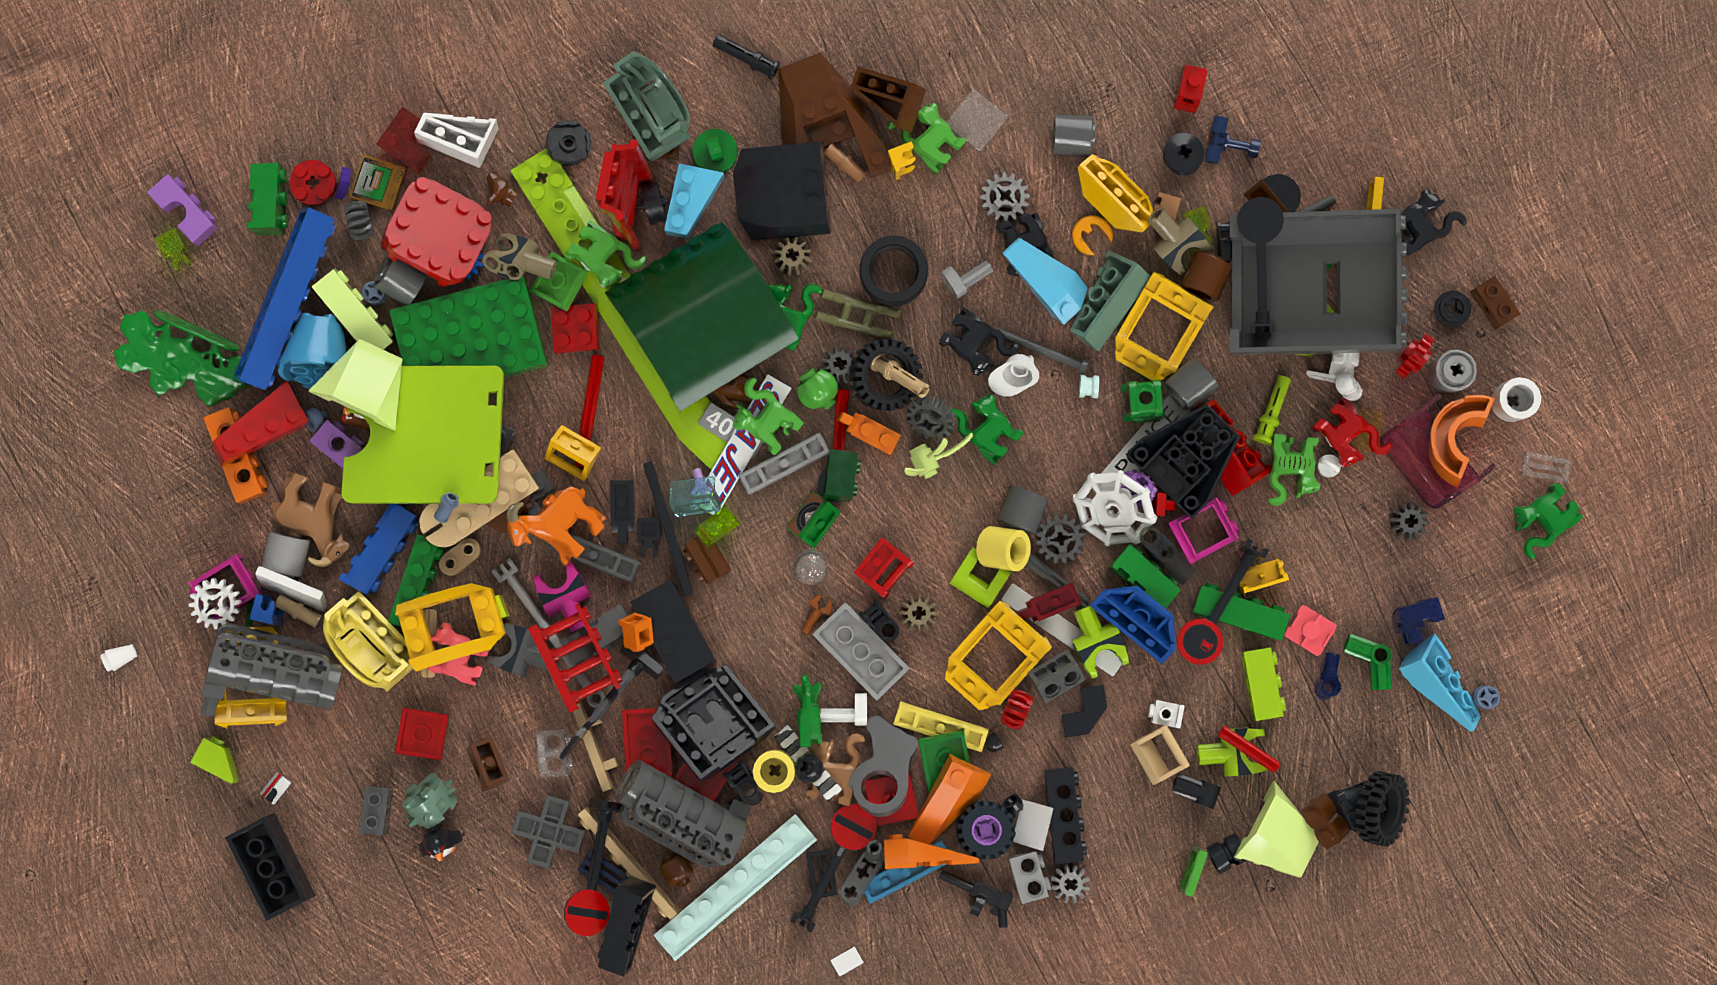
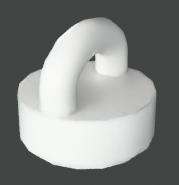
[1317,454,1341,478]

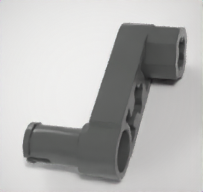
[840,840,885,908]

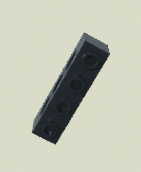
[1044,767,1087,864]

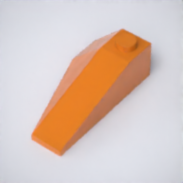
[884,834,979,869]

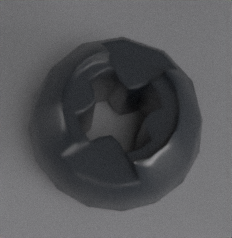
[794,754,824,784]

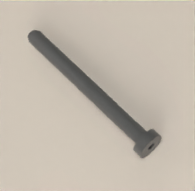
[994,327,1089,375]

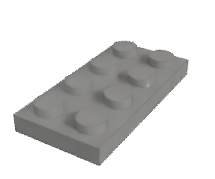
[812,602,910,701]

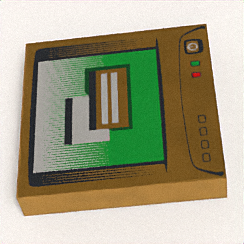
[349,154,407,212]

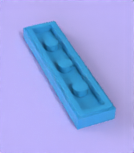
[865,840,946,904]

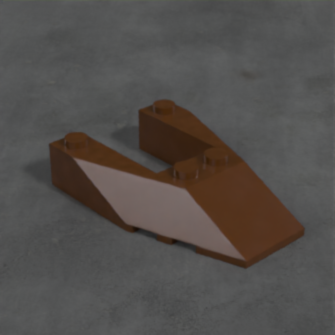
[778,52,892,196]

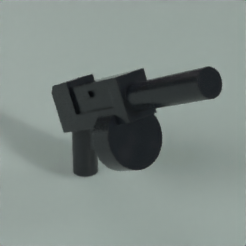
[939,870,1013,928]

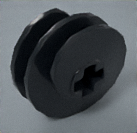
[1163,133,1204,176]

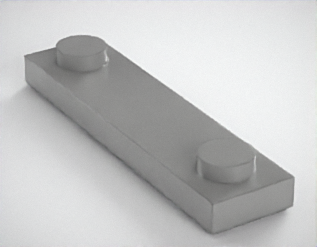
[739,432,829,495]

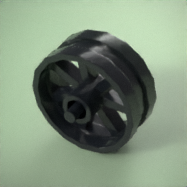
[638,181,670,226]

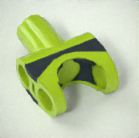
[1072,606,1129,679]
[1196,728,1268,776]

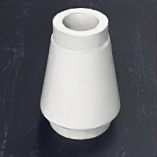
[100,644,138,672]

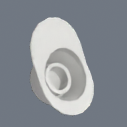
[988,354,1039,396]

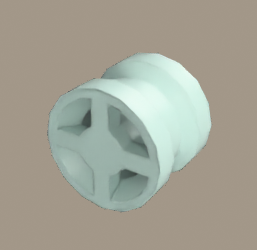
[1079,375,1099,398]

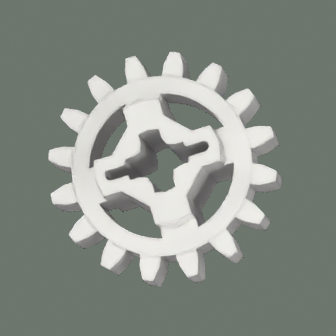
[189,578,242,629]

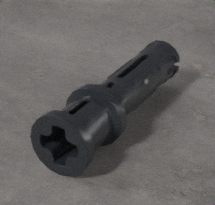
[713,33,781,80]

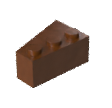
[850,66,926,133]

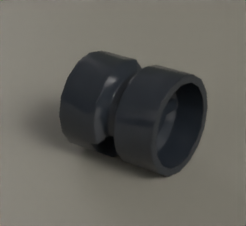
[1206,833,1248,874]

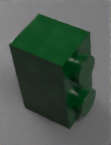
[822,449,861,503]

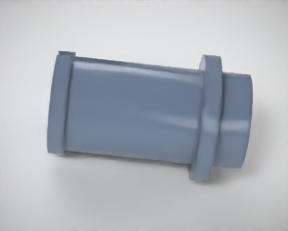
[434,492,459,523]

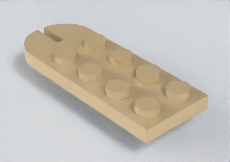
[420,449,539,547]

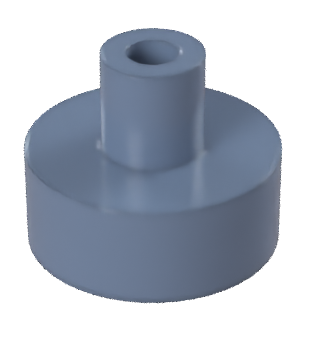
[304,408,327,432]

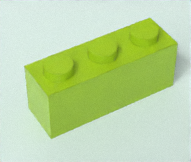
[1240,647,1286,721]

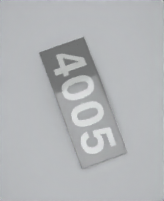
[698,403,763,458]

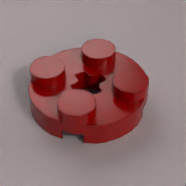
[290,160,337,207]

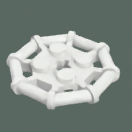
[1072,470,1157,547]

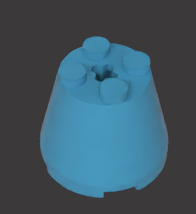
[278,313,347,389]

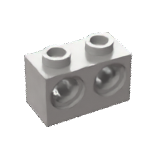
[1008,850,1051,904]

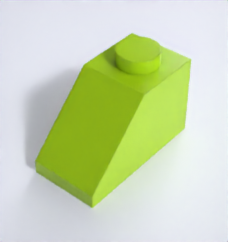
[190,735,239,784]

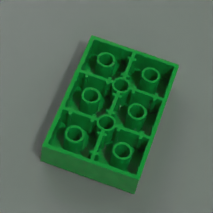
[389,275,549,378]

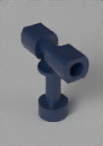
[1204,116,1261,165]

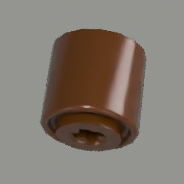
[1180,251,1232,302]

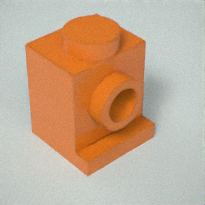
[618,613,654,652]

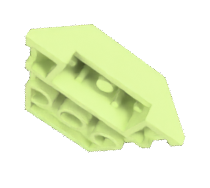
[308,339,403,431]
[1234,781,1319,878]

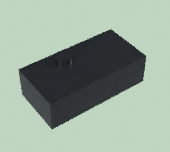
[630,579,717,683]
[225,813,316,921]

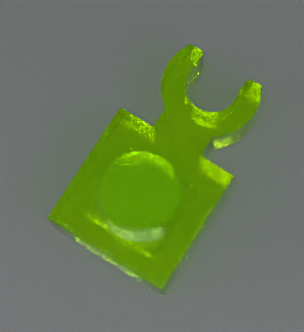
[1182,206,1212,249]
[154,228,191,272]

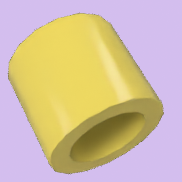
[976,526,1031,571]
[753,749,795,793]

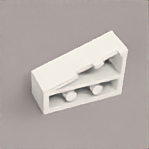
[414,113,499,168]

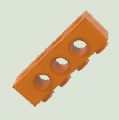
[203,407,268,504]

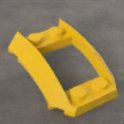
[1115,272,1214,380]
[395,583,506,672]
[945,601,1052,710]
[215,627,287,729]

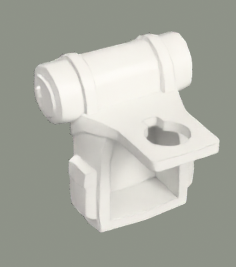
[1306,353,1363,401]

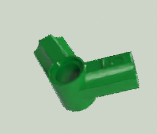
[1343,633,1392,690]

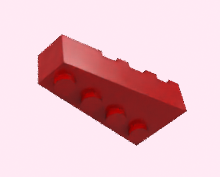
[211,381,308,466]

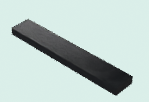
[643,461,694,596]

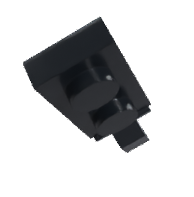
[610,480,635,544]

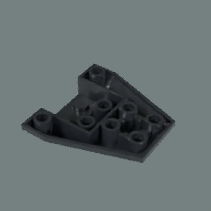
[1125,404,1241,519]

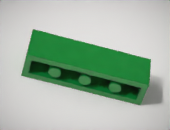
[1191,583,1290,641]

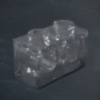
[536,729,573,778]

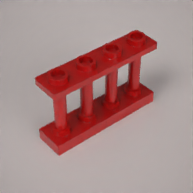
[528,603,623,713]

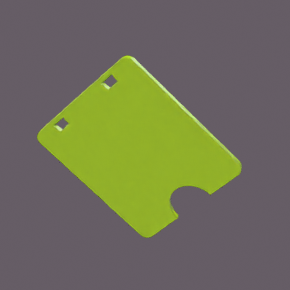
[342,366,504,504]

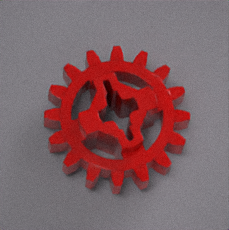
[1395,333,1435,380]

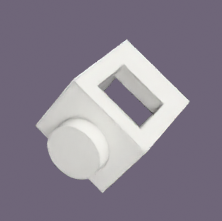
[1148,700,1184,728]

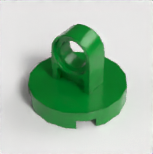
[692,129,738,173]

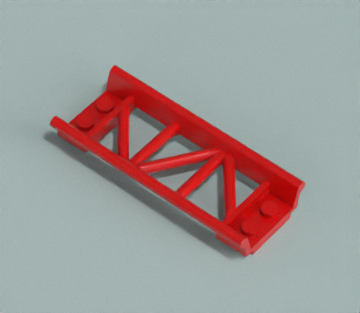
[595,139,655,252]

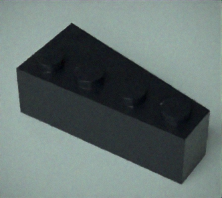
[598,875,656,977]

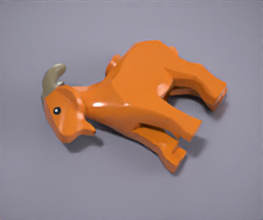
[506,487,606,566]

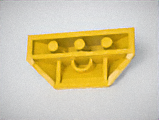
[1078,154,1153,232]

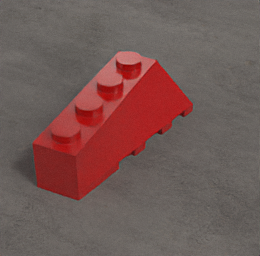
[1203,400,1272,496]

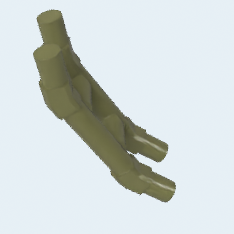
[814,289,901,339]

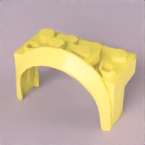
[323,591,413,692]

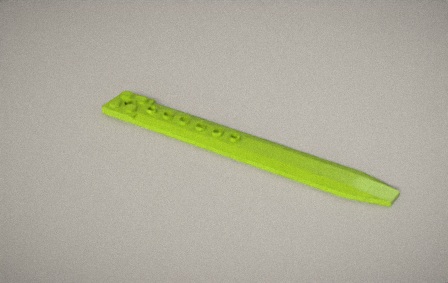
[510,149,727,470]

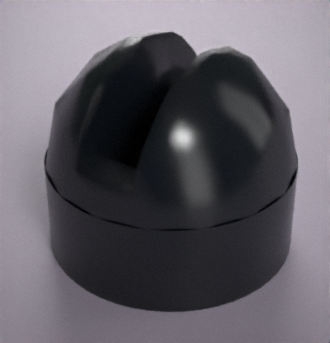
[985,732,1004,752]
[1003,794,1024,815]

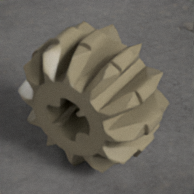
[773,237,812,276]
[899,594,939,633]

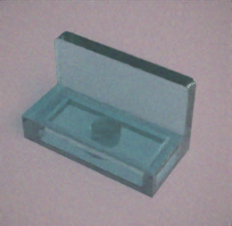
[669,476,721,517]

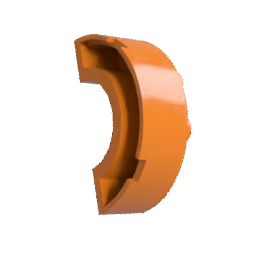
[1428,395,1495,488]

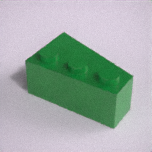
[247,163,288,236]

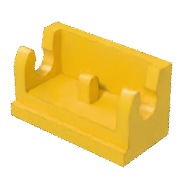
[888,141,916,180]
[1234,559,1289,594]

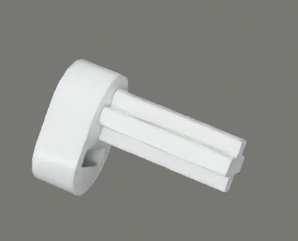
[820,693,867,726]

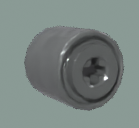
[1052,114,1095,157]
[374,256,427,306]
[1164,358,1219,412]
[998,485,1049,535]

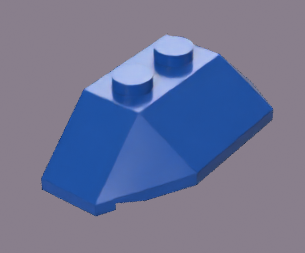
[1090,586,1176,664]

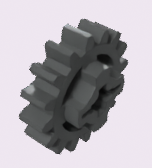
[905,395,956,441]
[1035,514,1085,564]

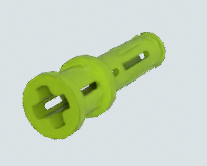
[1252,375,1291,446]

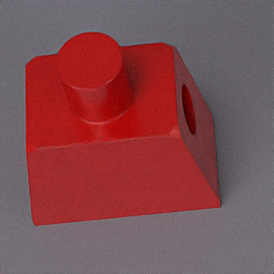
[1173,64,1208,114]

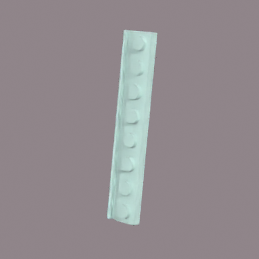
[653,814,817,961]

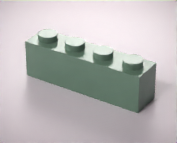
[1070,250,1151,352]

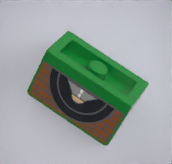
[786,492,841,549]

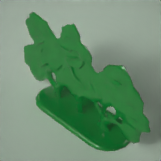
[114,310,247,406]

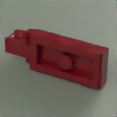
[1016,582,1082,622]

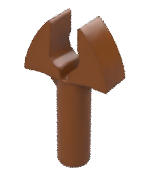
[801,594,832,635]

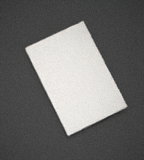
[255,566,328,612]

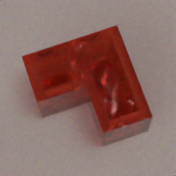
[376,107,431,175]

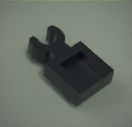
[637,518,661,557]

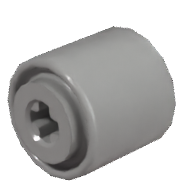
[1427,349,1477,394]
[261,532,310,579]

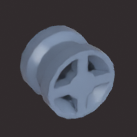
[362,281,388,306]
[1472,686,1500,709]

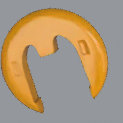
[1072,215,1113,256]

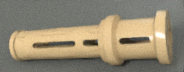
[869,354,929,398]

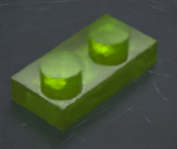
[694,506,740,548]

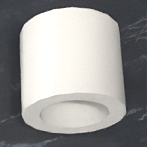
[1492,377,1541,422]

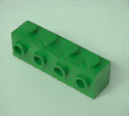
[388,534,444,626]

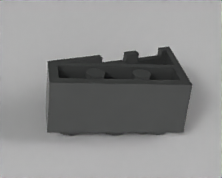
[559,604,629,665]

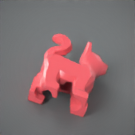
[409,622,489,686]

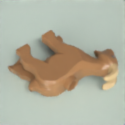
[270,471,351,567]

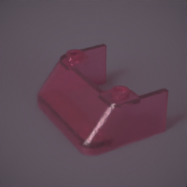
[1380,393,1496,509]

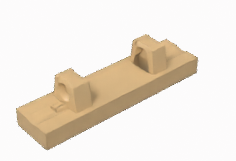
[573,701,619,792]

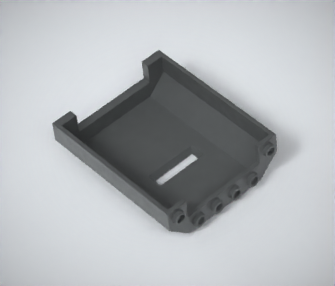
[1230,209,1407,356]

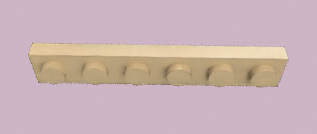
[578,807,680,920]

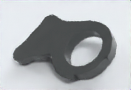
[848,716,918,817]

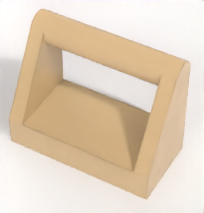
[1130,724,1190,785]

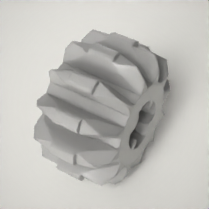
[1051,864,1090,903]

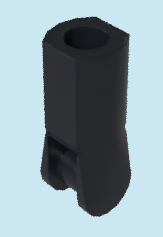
[1216,221,1232,263]

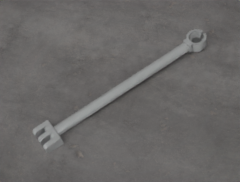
[491,558,606,708]

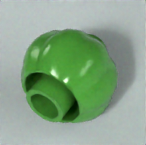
[797,368,838,410]

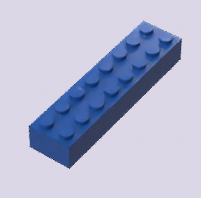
[233,207,335,390]

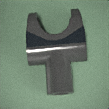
[485,623,557,677]

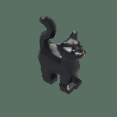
[1401,189,1467,256]
[996,212,1054,277]
[939,307,1019,376]

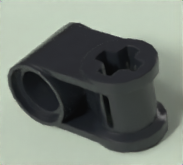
[858,598,899,642]
[723,759,763,806]

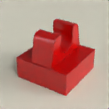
[1151,492,1175,517]

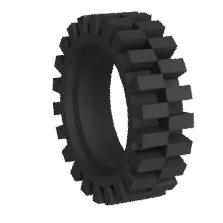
[849,339,923,411]
[1355,771,1410,847]

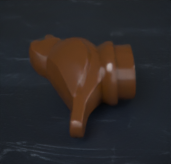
[486,172,518,207]

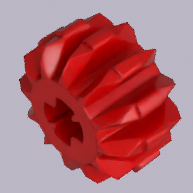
[1001,689,1033,730]

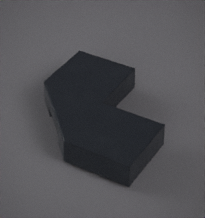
[1061,684,1107,738]

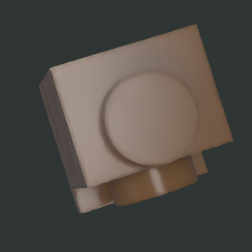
[1153,192,1181,221]

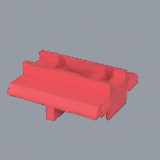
[1284,605,1337,656]

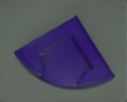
[335,167,351,200]

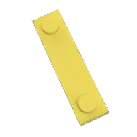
[893,701,989,752]

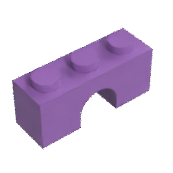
[147,174,218,246]

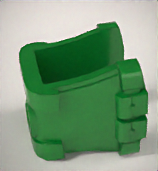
[1120,379,1165,423]

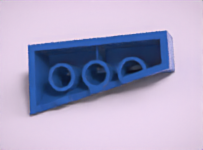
[338,504,419,595]

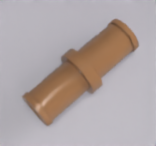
[823,143,867,183]

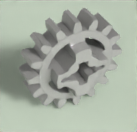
[980,172,1030,222]

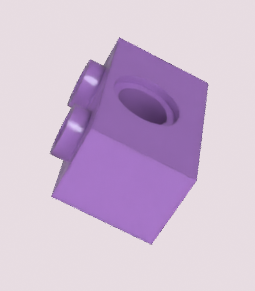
[310,420,364,468]

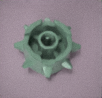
[402,773,457,829]

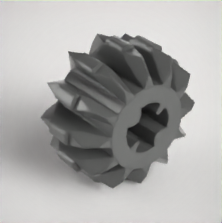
[344,201,374,240]
[821,345,854,384]
[1389,502,1430,541]

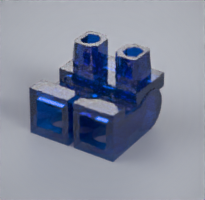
[1392,597,1445,645]

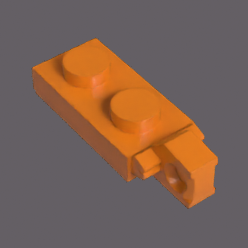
[837,412,901,455]

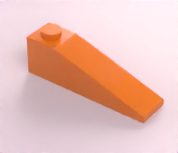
[908,754,991,844]

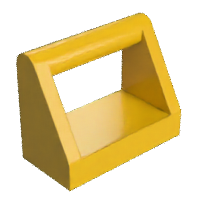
[544,425,601,481]

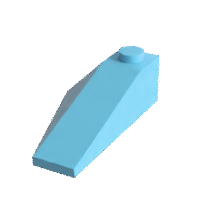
[1002,238,1088,324]
[1399,633,1481,732]

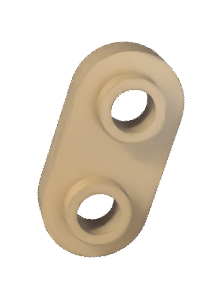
[439,538,482,576]

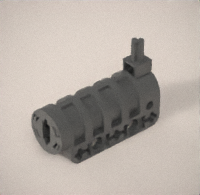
[200,623,342,717]
[615,760,753,868]

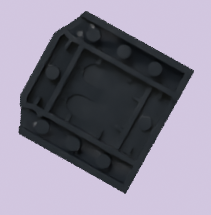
[733,141,832,240]
[652,665,775,782]

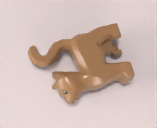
[806,734,865,806]

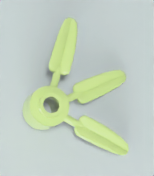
[904,433,973,479]

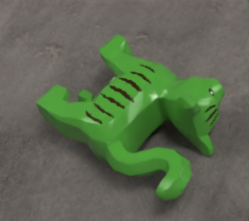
[1268,434,1320,506]

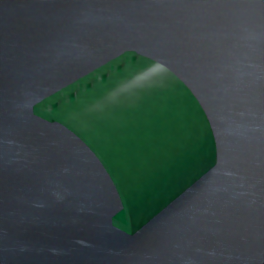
[604,222,799,411]

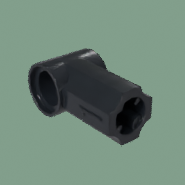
[1171,773,1222,809]

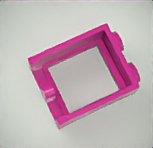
[1166,498,1240,565]
[189,554,265,619]

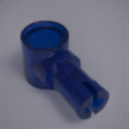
[1314,652,1341,700]

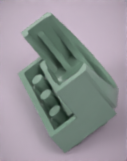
[603,51,691,162]

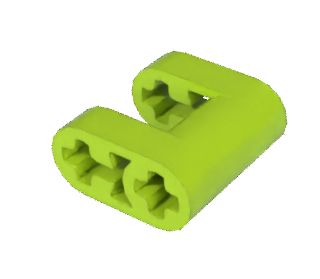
[949,547,1012,608]

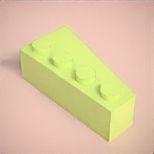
[312,268,394,349]

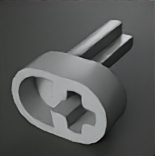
[940,260,993,299]

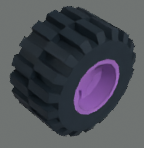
[956,801,1016,860]

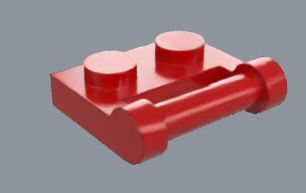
[853,537,914,599]

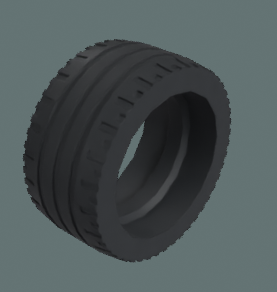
[859,236,928,306]

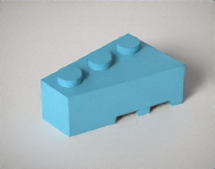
[664,163,725,239]

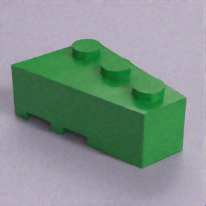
[1108,544,1181,609]

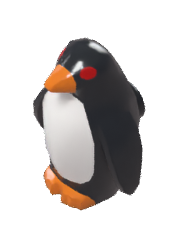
[419,824,463,861]

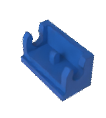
[250,594,284,625]

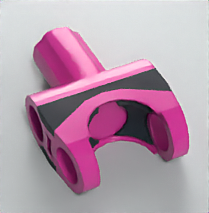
[533,560,591,633]

